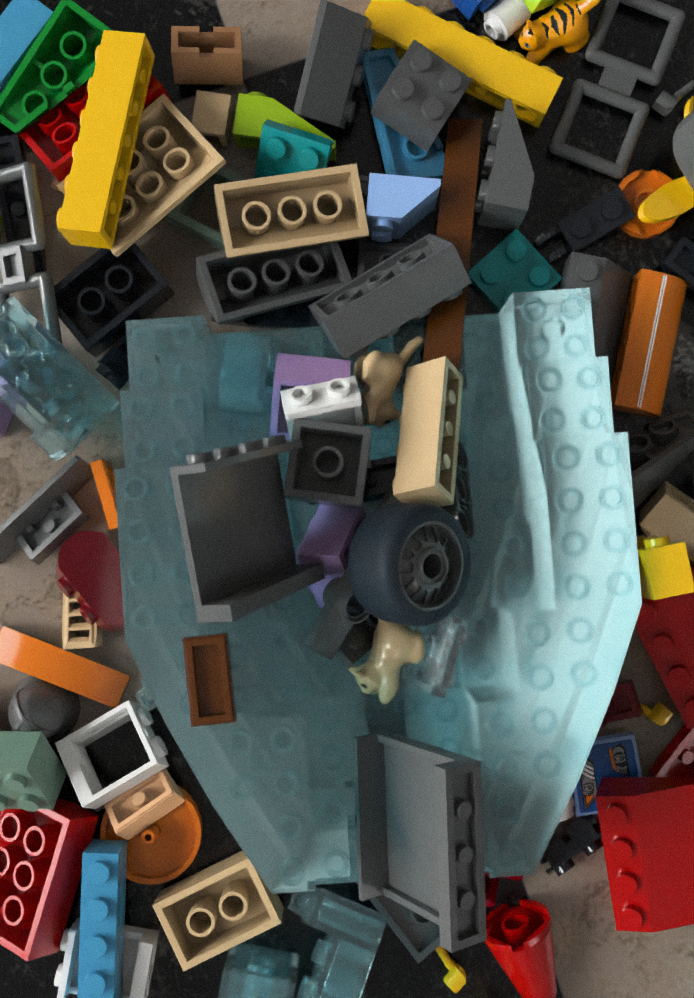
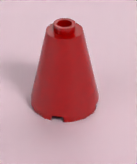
[484,899,557,998]

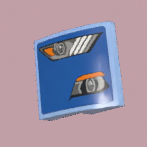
[571,731,642,817]

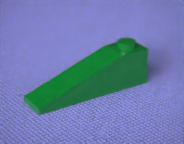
[0,0,113,135]

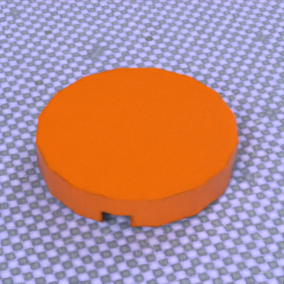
[618,170,678,239]

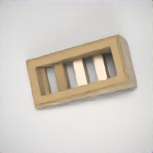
[62,593,103,649]

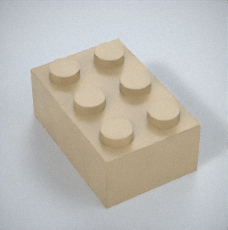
[152,848,284,972]

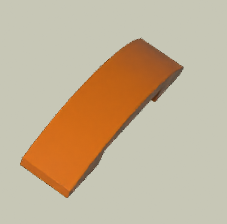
[0,626,131,708]

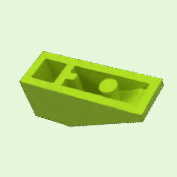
[232,91,336,161]

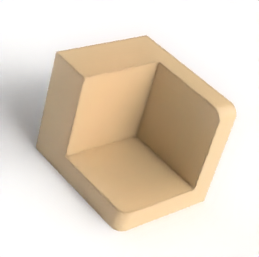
[191,90,235,147]

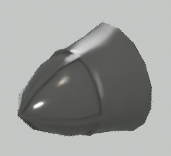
[7,675,81,741]

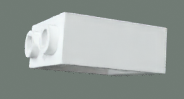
[55,700,169,809]

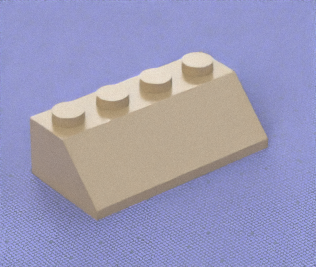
[214,163,369,259]

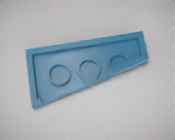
[361,48,445,180]

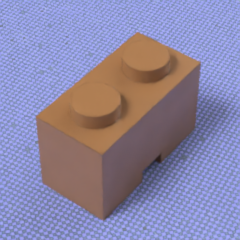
[171,26,243,85]

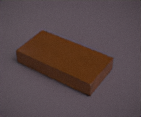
[182,632,237,727]

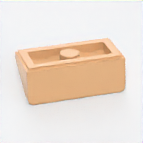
[104,768,185,840]

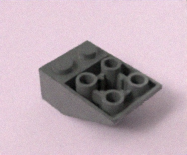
[475,98,535,231]

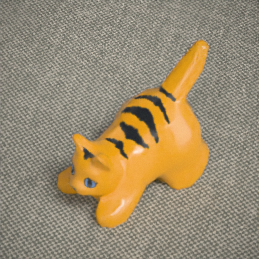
[513,0,601,65]

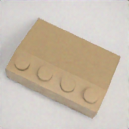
[57,94,227,257]

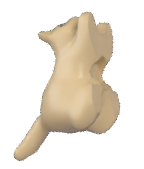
[354,336,423,428]
[348,619,426,704]

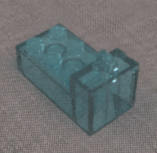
[0,295,120,462]
[288,888,389,998]

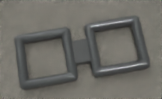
[549,0,686,179]
[0,161,64,363]

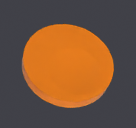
[100,786,203,885]

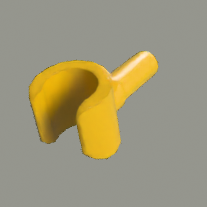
[640,702,673,726]
[435,945,466,993]

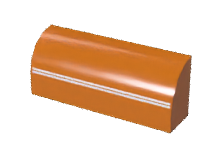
[606,268,687,419]

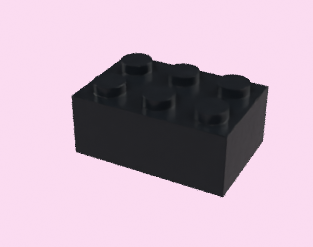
[54,243,175,357]

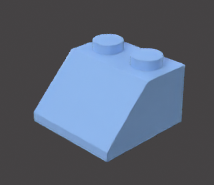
[366,173,441,242]

